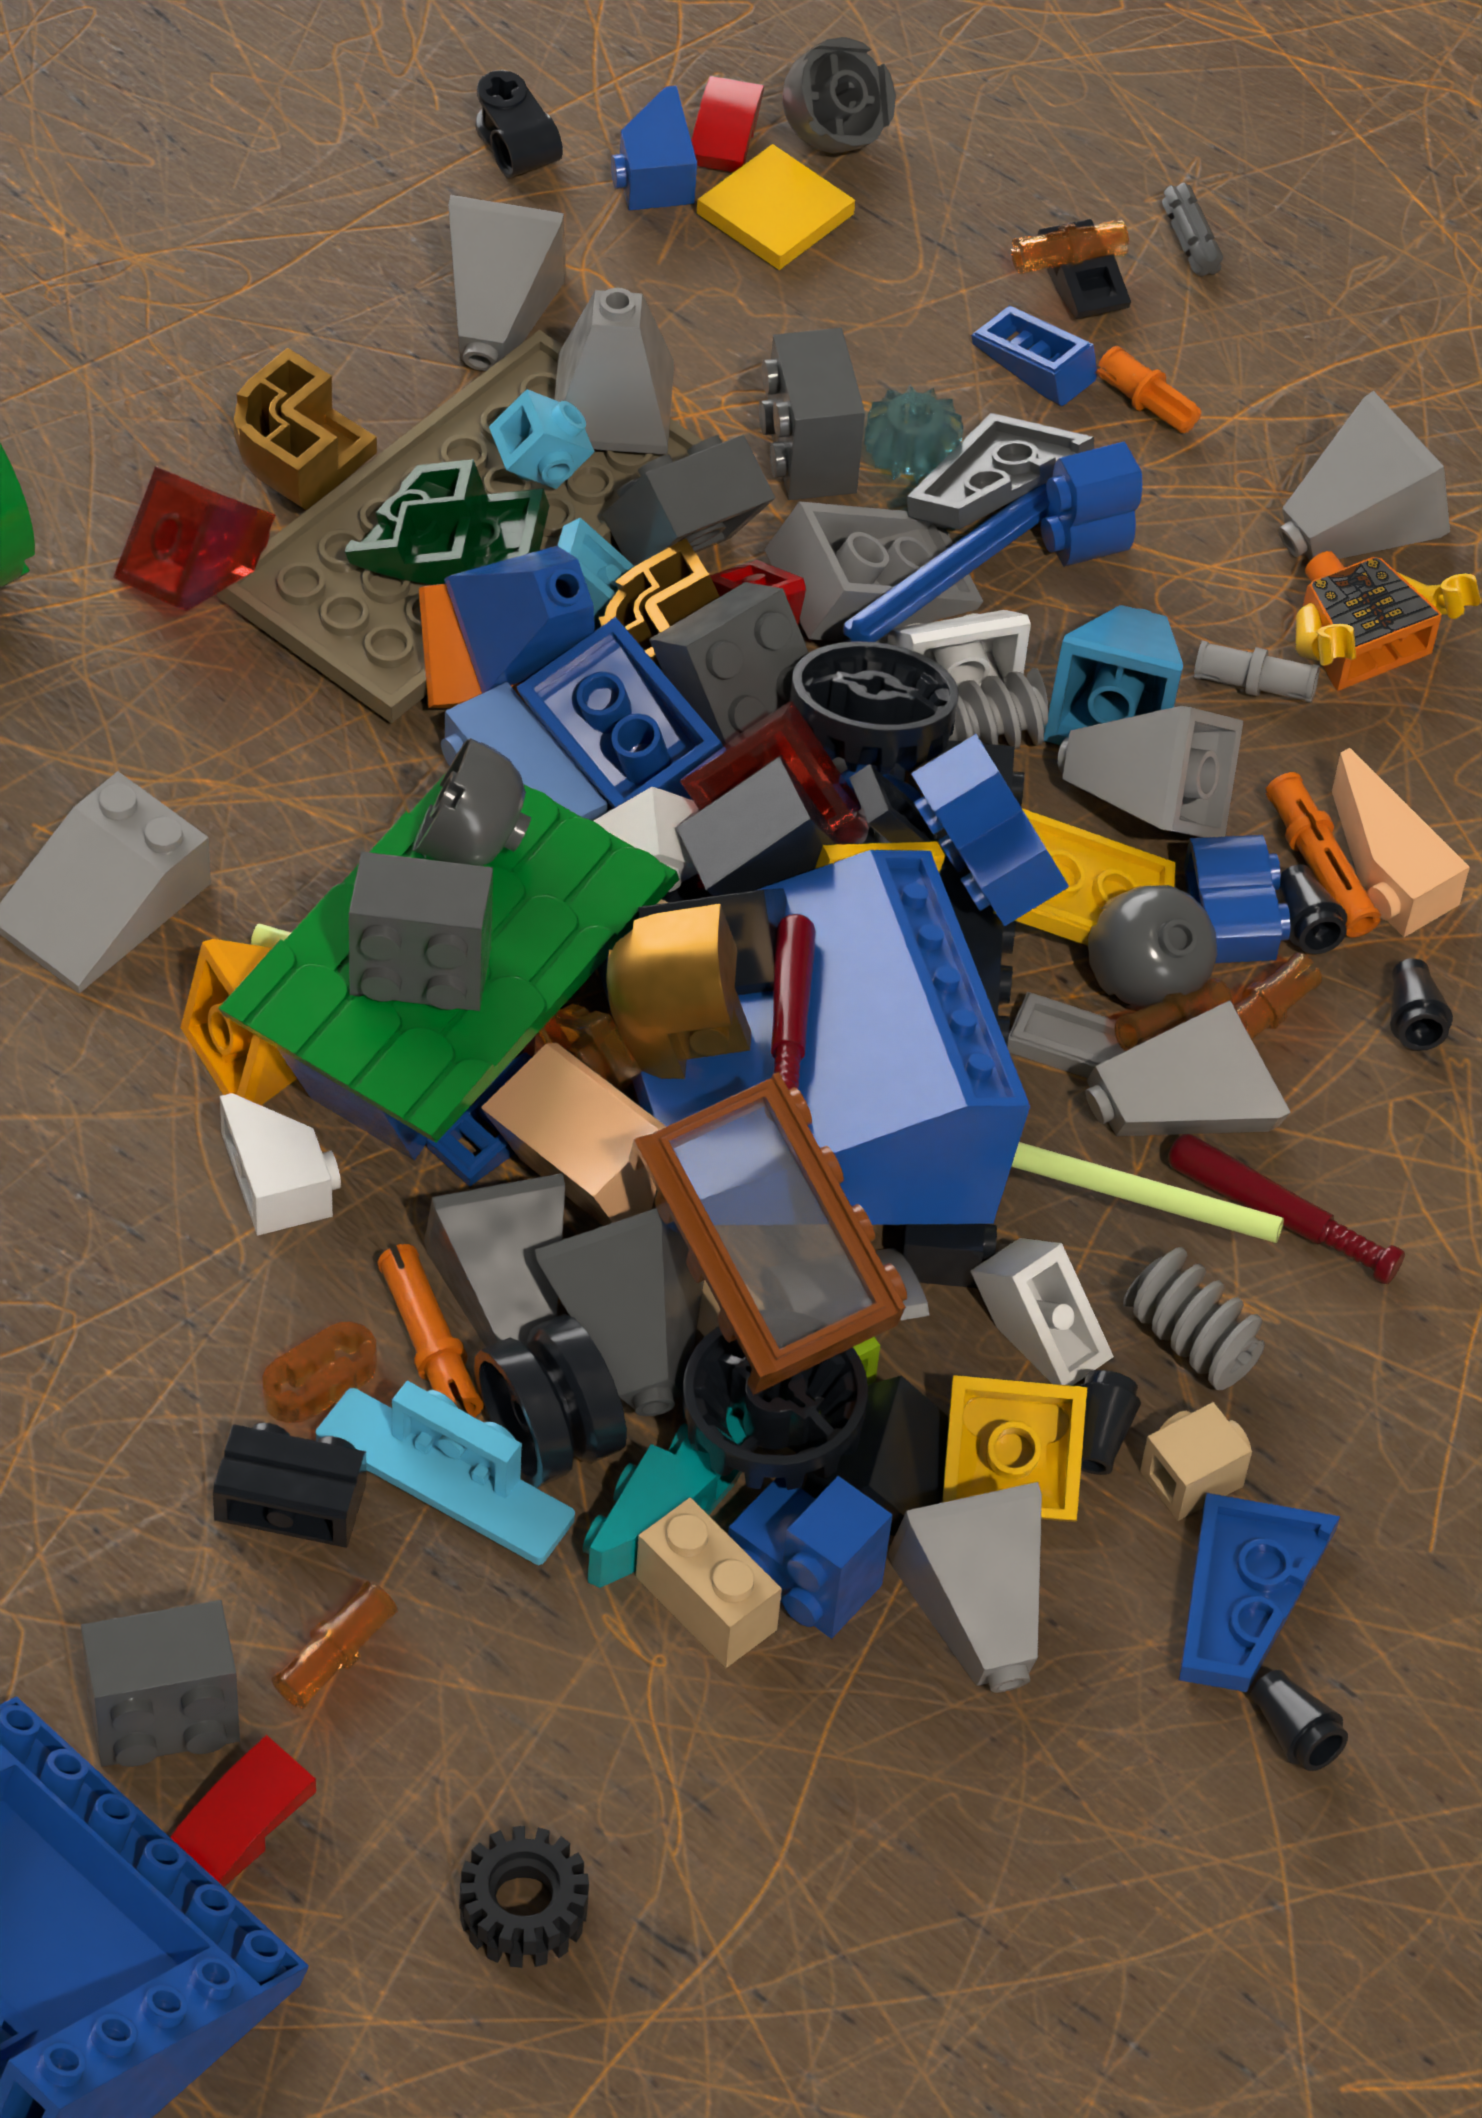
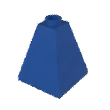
[444,546,595,693]

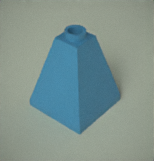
[1044,605,1183,745]

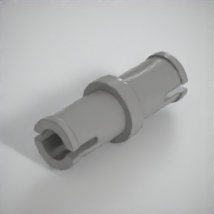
[1194,641,1320,703]

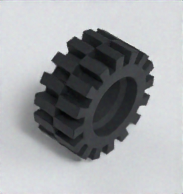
[459,1826,589,1968]

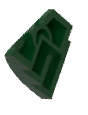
[345,459,550,585]

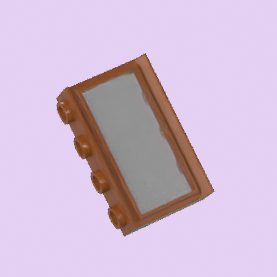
[629,1072,907,1395]

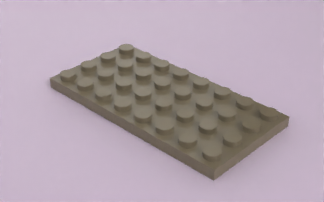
[216,330,703,723]

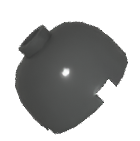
[782,37,896,153]
[413,738,531,866]
[1088,885,1218,1012]

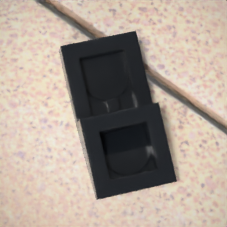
[1035,219,1131,319]

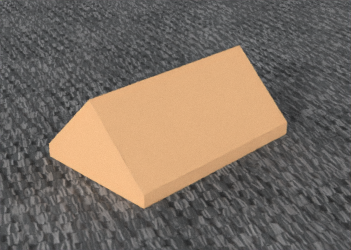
[481,1043,667,1226]

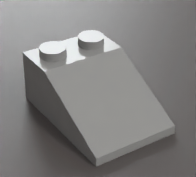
[764,501,984,641]
[0,771,211,994]

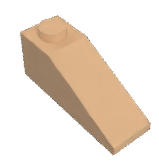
[1332,748,1470,937]

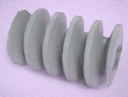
[938,668,1048,756]
[1123,1247,1265,1390]

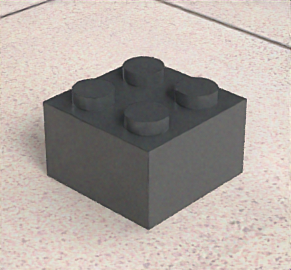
[759,328,865,500]
[602,434,775,566]
[649,582,809,755]
[349,851,493,1011]
[81,1600,240,1767]

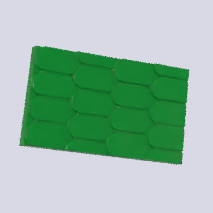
[219,773,680,1161]

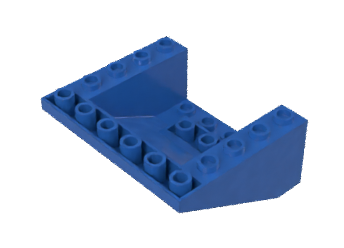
[597,850,1030,1226]
[0,1696,309,2118]

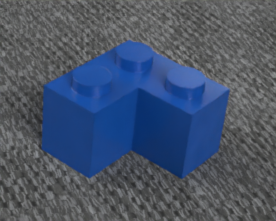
[911,734,1069,926]
[728,1476,893,1639]

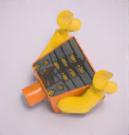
[1296,551,1481,691]

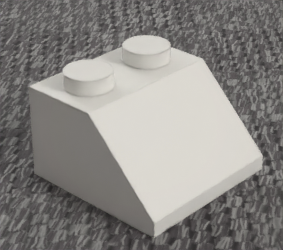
[887,610,1031,687]

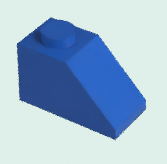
[611,86,697,211]

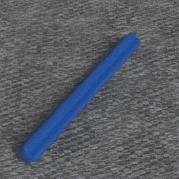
[843,483,1050,642]

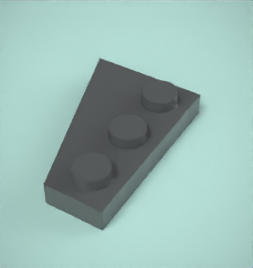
[907,413,1094,529]

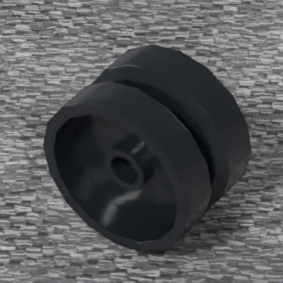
[474,1314,627,1488]

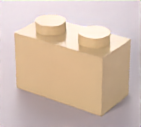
[636,1497,782,1668]

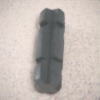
[1162,183,1223,277]

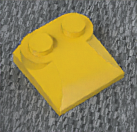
[942,1375,1087,1522]

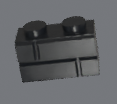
[213,1423,367,1548]

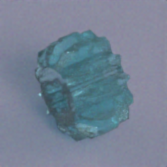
[864,384,964,484]

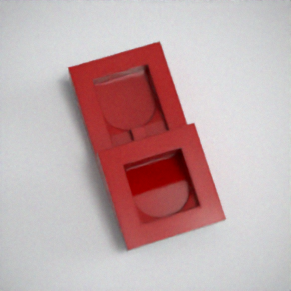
[691,76,764,172]
[170,1735,316,1887]

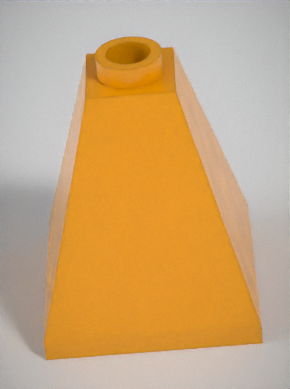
[180,939,297,1105]

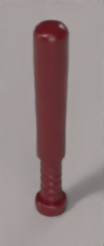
[764,914,816,1124]
[1168,1134,1405,1284]

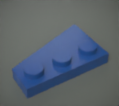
[1179,1493,1340,1692]

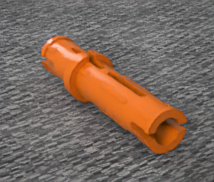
[1265,772,1381,938]
[377,1244,483,1417]

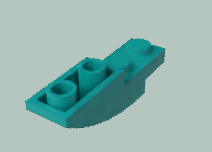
[583,1407,748,1588]

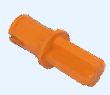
[1096,346,1202,433]

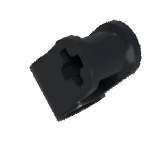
[476,70,563,178]

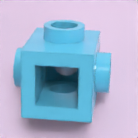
[489,389,595,489]

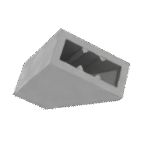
[1085,1000,1291,1136]

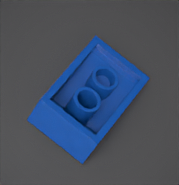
[517,617,733,812]

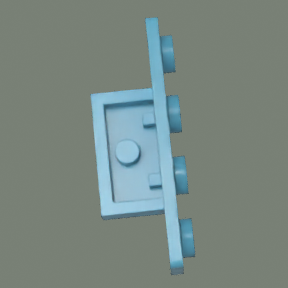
[316,1381,575,1565]

